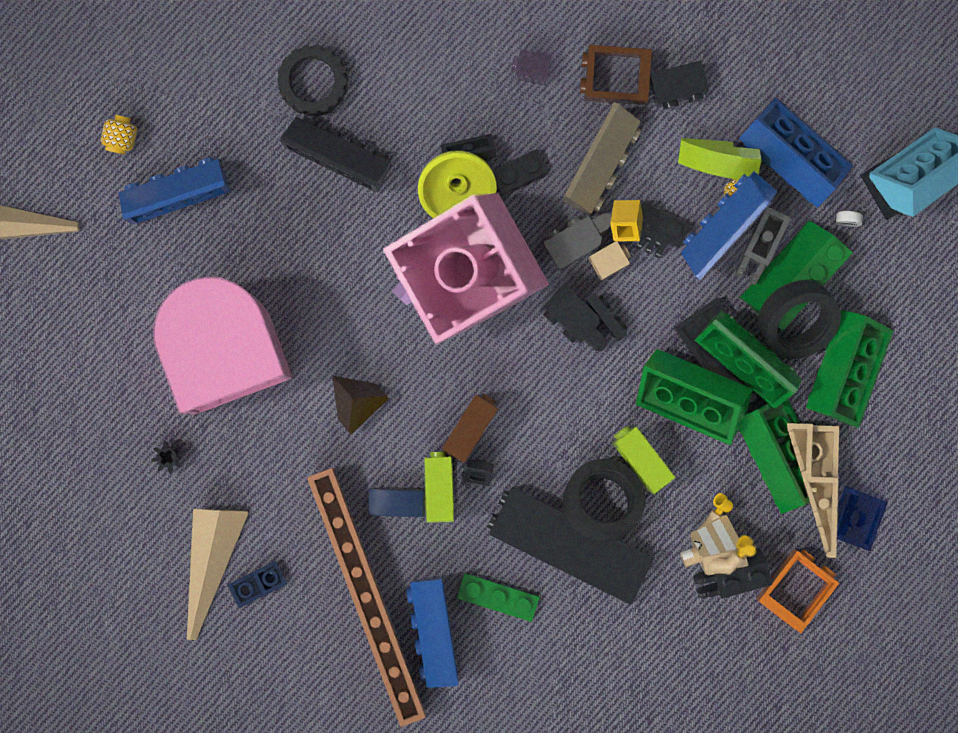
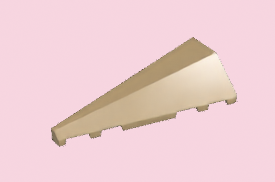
[0,205,80,240]
[787,423,839,558]
[187,508,248,640]

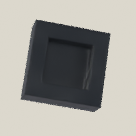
[464,459,494,486]

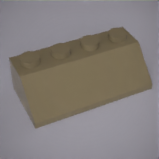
[562,102,642,216]

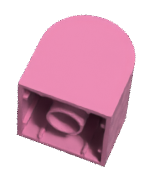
[154,278,293,415]

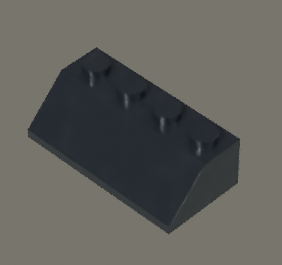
[280,116,391,193]

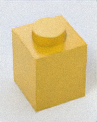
[610,200,643,241]

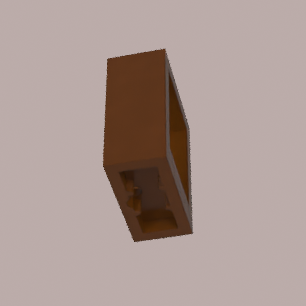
[580,45,652,105]
[442,393,498,463]

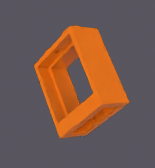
[756,549,839,633]

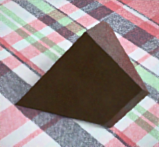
[332,375,389,435]

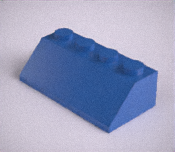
[739,97,853,208]
[118,157,231,225]
[681,171,777,280]
[406,576,459,688]

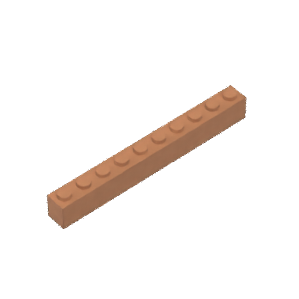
[307,468,426,727]

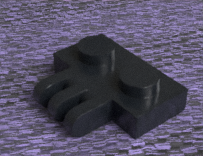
[636,202,691,259]

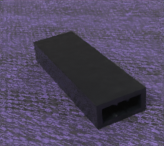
[487,487,654,605]

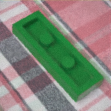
[457,573,540,622]

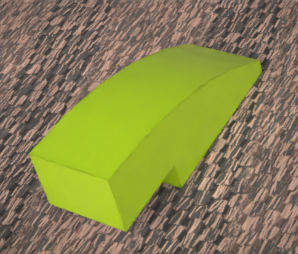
[678,138,761,180]

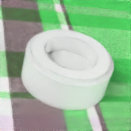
[836,211,863,227]

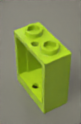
[612,426,675,494]
[424,452,454,522]

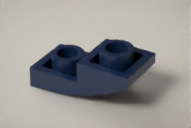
[368,487,425,517]
[227,561,287,608]

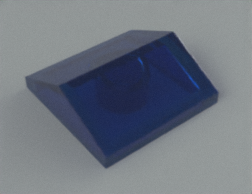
[837,486,888,551]

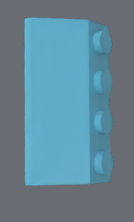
[870,127,958,217]

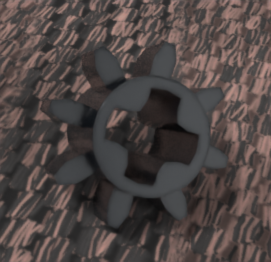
[151,441,185,474]

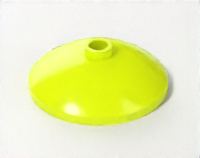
[418,151,497,219]

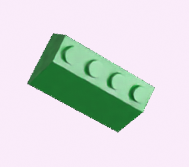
[740,220,853,332]
[695,310,802,409]
[806,310,894,428]
[635,349,753,446]
[739,399,810,514]

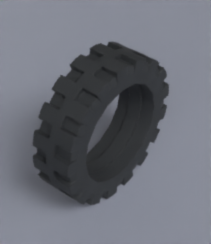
[277,45,348,116]

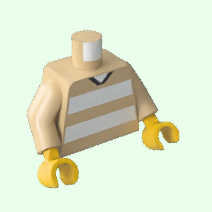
[680,493,755,575]

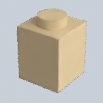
[588,241,631,281]

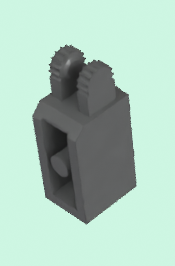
[735,207,791,285]
[543,213,611,272]

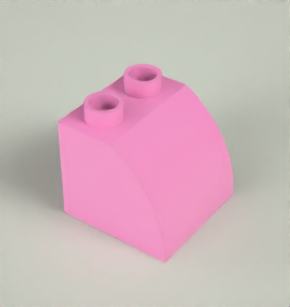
[383,193,549,344]

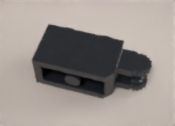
[543,284,607,352]
[693,548,772,599]

